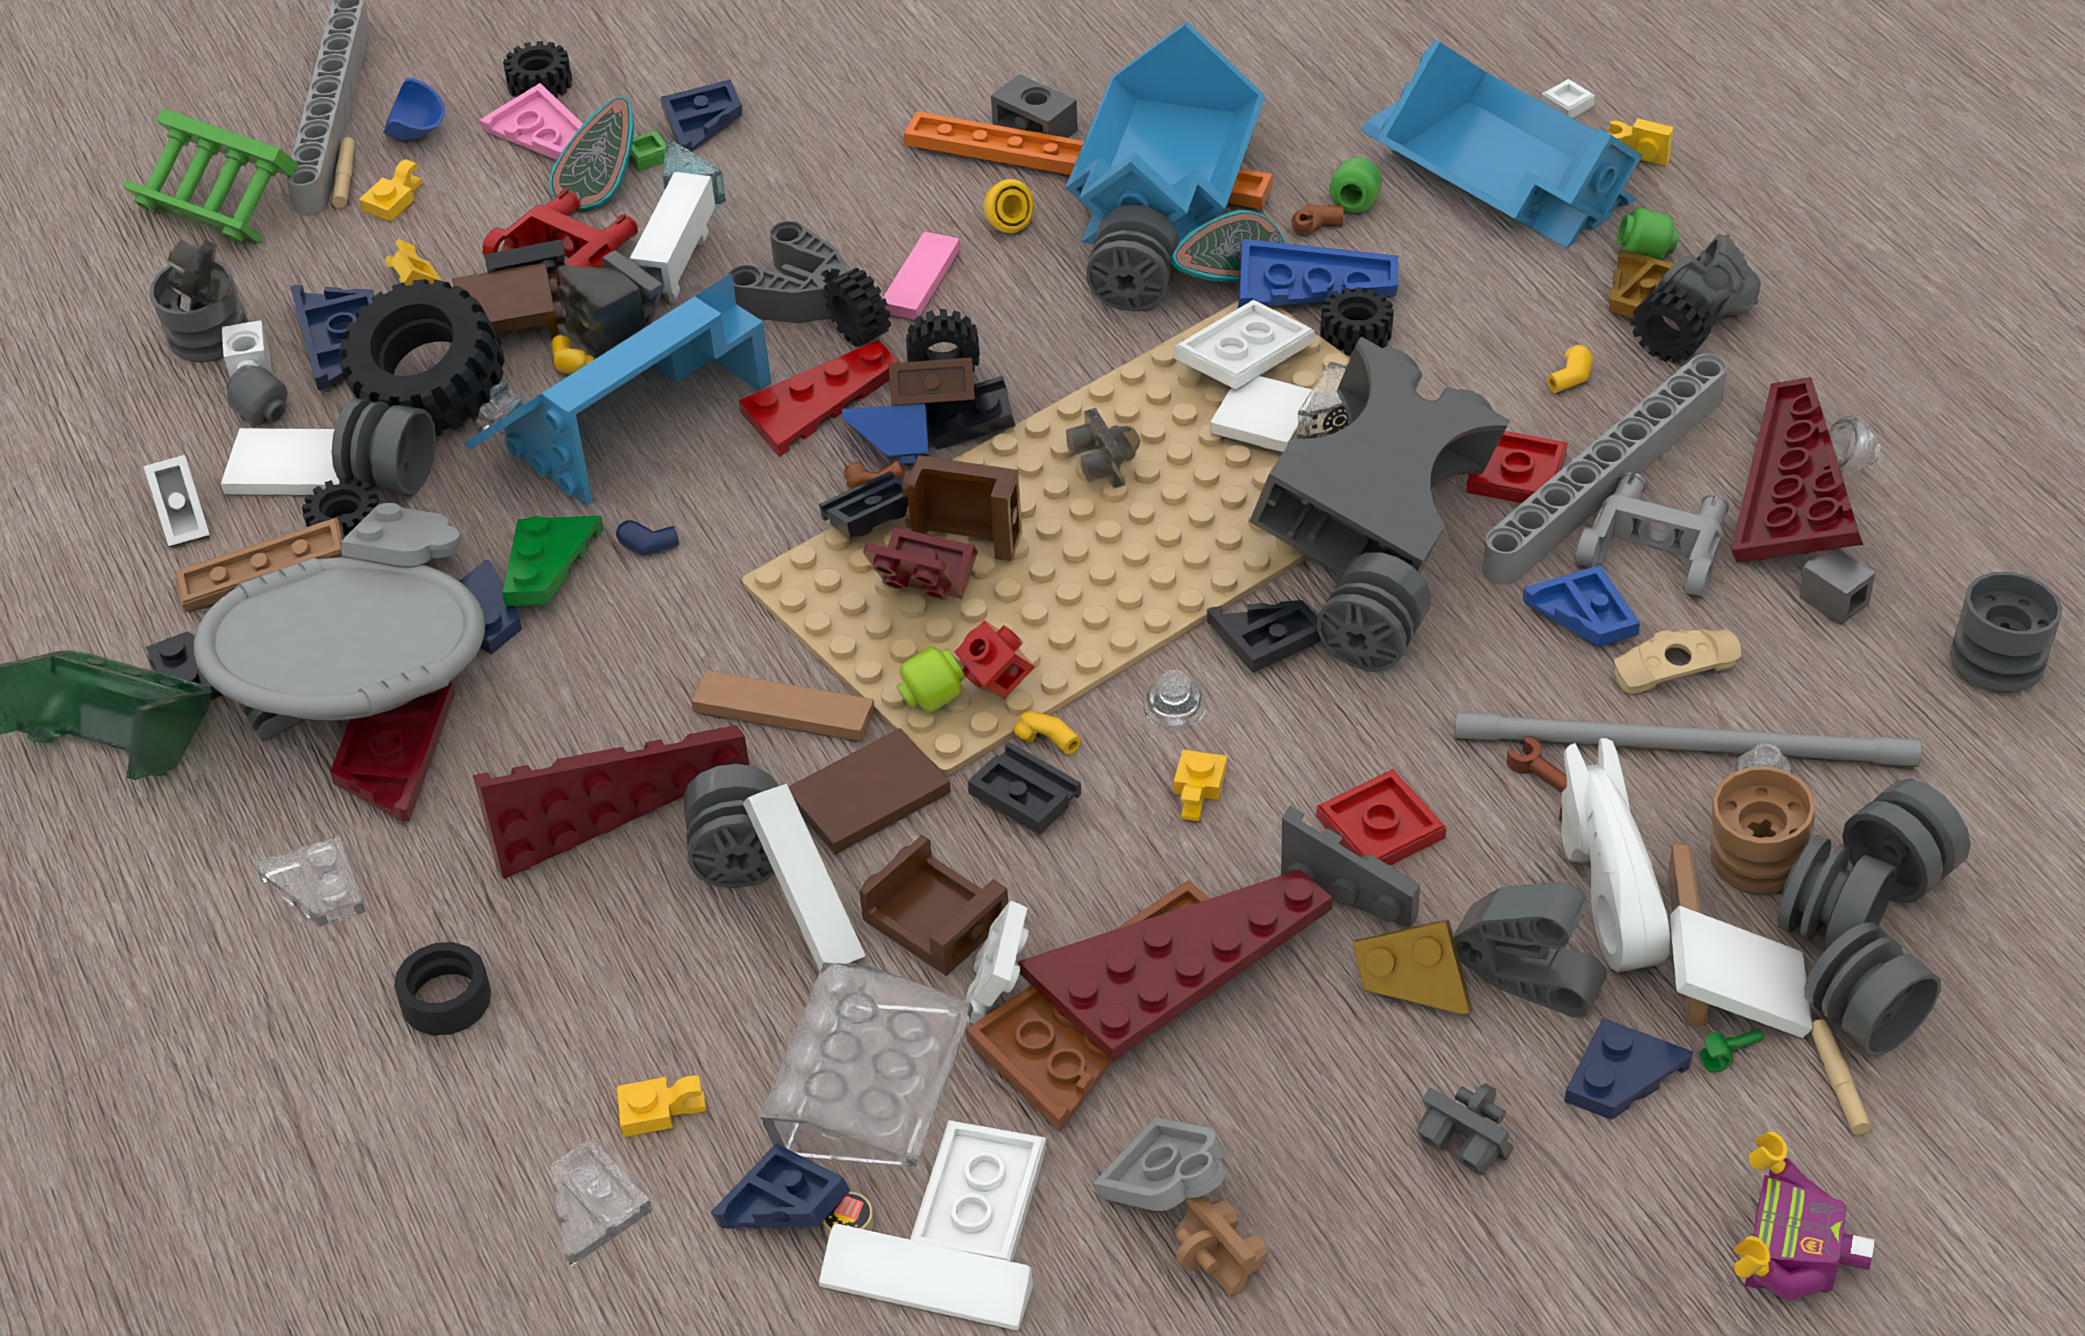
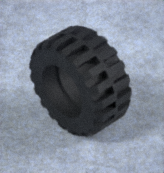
[339,279,505,436]

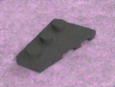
[1281,805,1420,928]

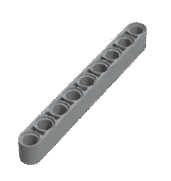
[286,0,371,215]
[1483,354,1727,584]

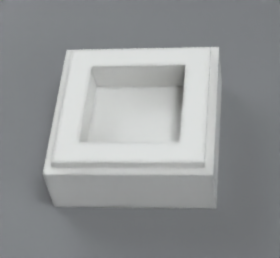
[1541,79,1595,118]

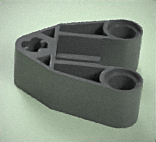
[727,221,848,323]
[1453,882,1607,1017]

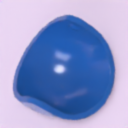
[383,78,445,141]

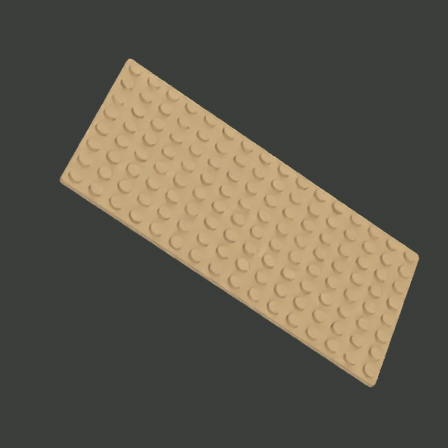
[742,301,1350,776]

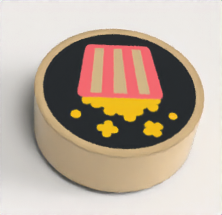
[822,1192,874,1238]

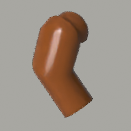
[1291,204,1344,235]
[844,460,906,489]

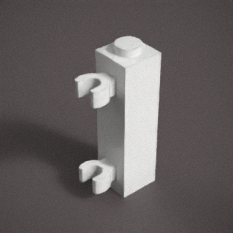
[630,172,715,304]

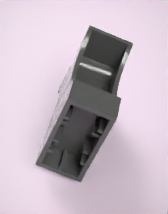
[1249,337,1510,575]

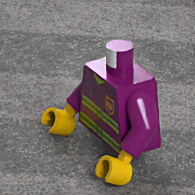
[1733,1132,1875,1301]

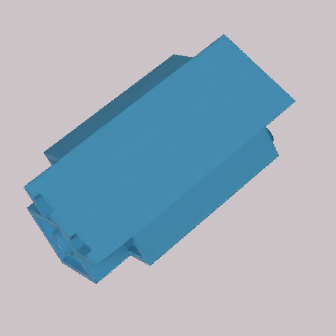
[1065,21,1265,244]
[1361,39,1642,248]
[463,273,771,506]

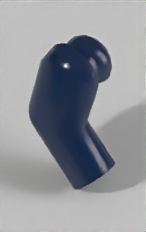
[616,520,679,556]

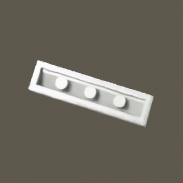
[743,784,866,976]
[819,1224,1033,1331]

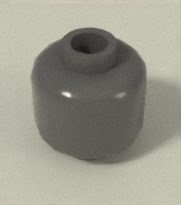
[226,366,288,426]

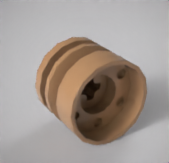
[1710,766,1815,894]

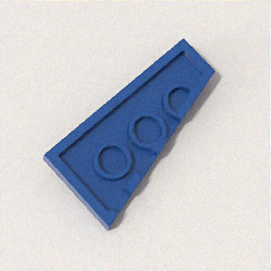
[1238,239,1398,308]

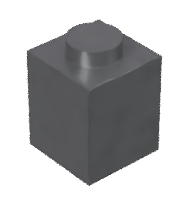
[1800,548,1875,625]

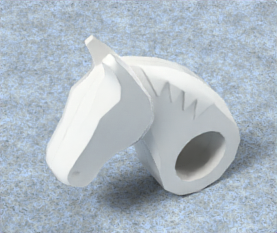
[1561,738,1670,972]

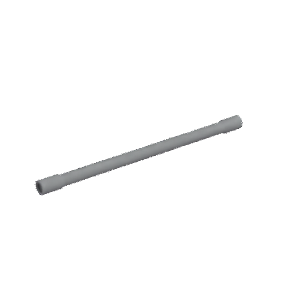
[1455,711,1921,767]

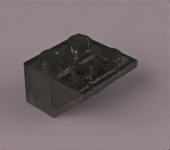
[557,265,646,359]

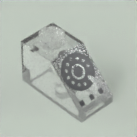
[1297,361,1349,439]

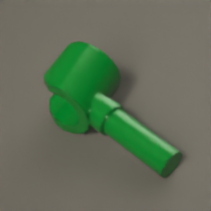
[1700,1029,1763,1072]

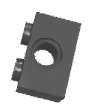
[991,74,1078,138]

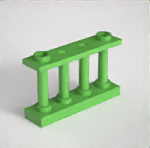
[123,108,299,244]

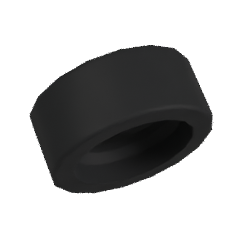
[394,942,491,1035]

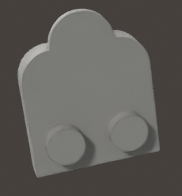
[341,503,460,567]
[1093,1117,1226,1211]

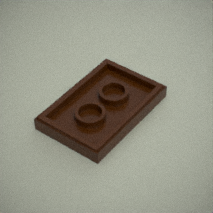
[788,728,951,854]

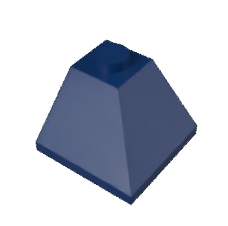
[842,403,929,465]

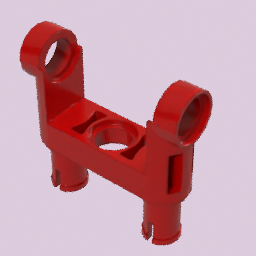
[482,189,638,299]

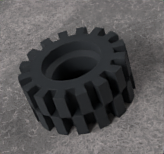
[503,41,572,99]
[823,268,891,346]
[1631,284,1712,363]
[1320,287,1394,356]
[906,309,980,373]
[302,478,379,537]

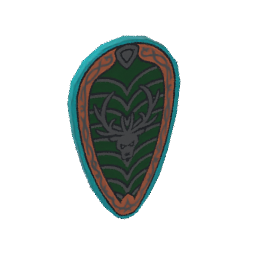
[549,96,634,211]
[1171,210,1286,282]

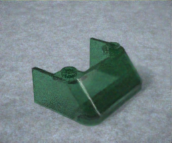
[0,650,212,780]

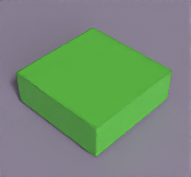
[629,130,673,172]

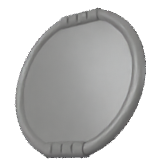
[194,557,485,721]

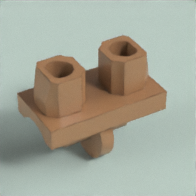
[1175,1195,1268,1296]

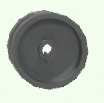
[1842,779,1971,903]

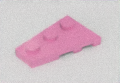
[479,83,583,160]

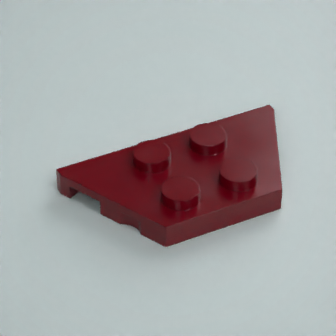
[330,682,455,822]

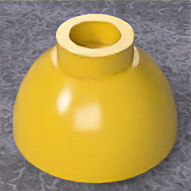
[983,179,1034,233]

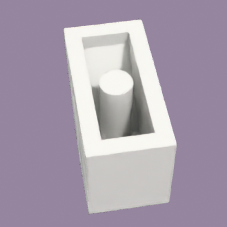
[143,455,210,547]

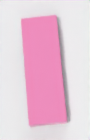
[882,231,961,320]

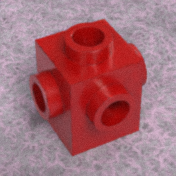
[954,620,1035,699]

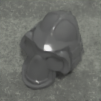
[1657,234,1761,327]

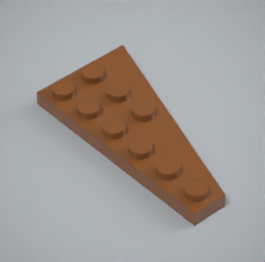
[966,880,1210,1132]

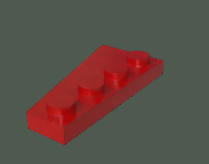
[739,340,899,457]

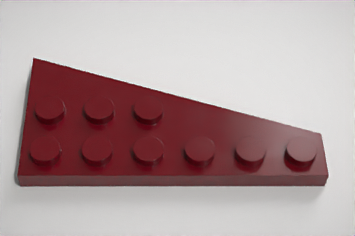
[1731,377,1863,563]
[473,725,750,879]
[1018,870,1333,1062]

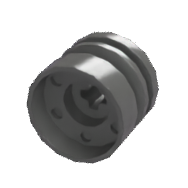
[1086,204,1178,311]
[150,256,249,362]
[331,398,436,495]
[1317,553,1431,671]
[1950,572,2063,691]
[683,764,778,888]
[1777,835,1897,948]
[1804,922,1941,1056]

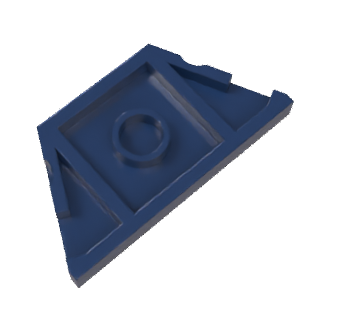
[290,285,375,390]

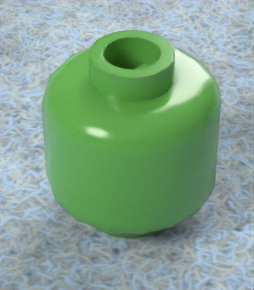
[1329,157,1382,214]
[1617,207,1679,260]

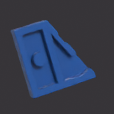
[1523,565,1640,647]

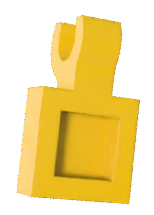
[1607,118,1674,166]
[359,159,422,222]
[385,239,442,286]
[1174,750,1227,822]
[617,1075,706,1137]

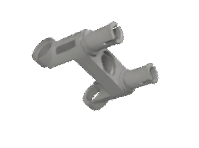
[1575,472,1730,598]

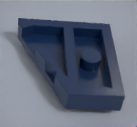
[660,79,742,156]
[459,559,522,655]
[1564,1018,1693,1120]
[711,1143,851,1228]

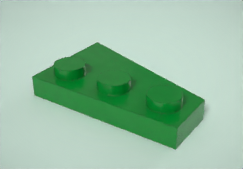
[502,515,603,606]

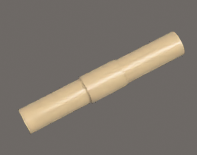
[332,137,355,208]
[1810,1019,1872,1135]

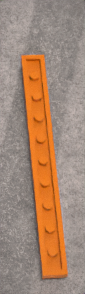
[903,111,1273,209]

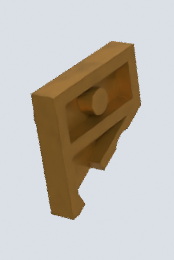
[1609,249,1675,319]
[1352,919,1473,1015]

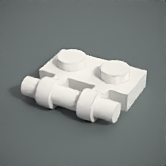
[965,900,1029,1023]

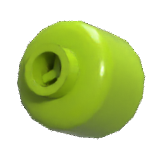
[896,646,966,713]

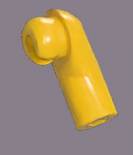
[551,335,595,375]
[1547,344,1593,393]
[1013,710,1082,755]

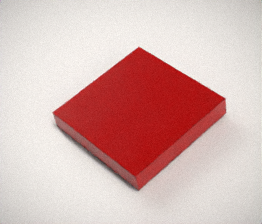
[1466,431,1568,503]
[1316,769,1446,866]

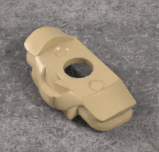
[1614,629,1741,694]

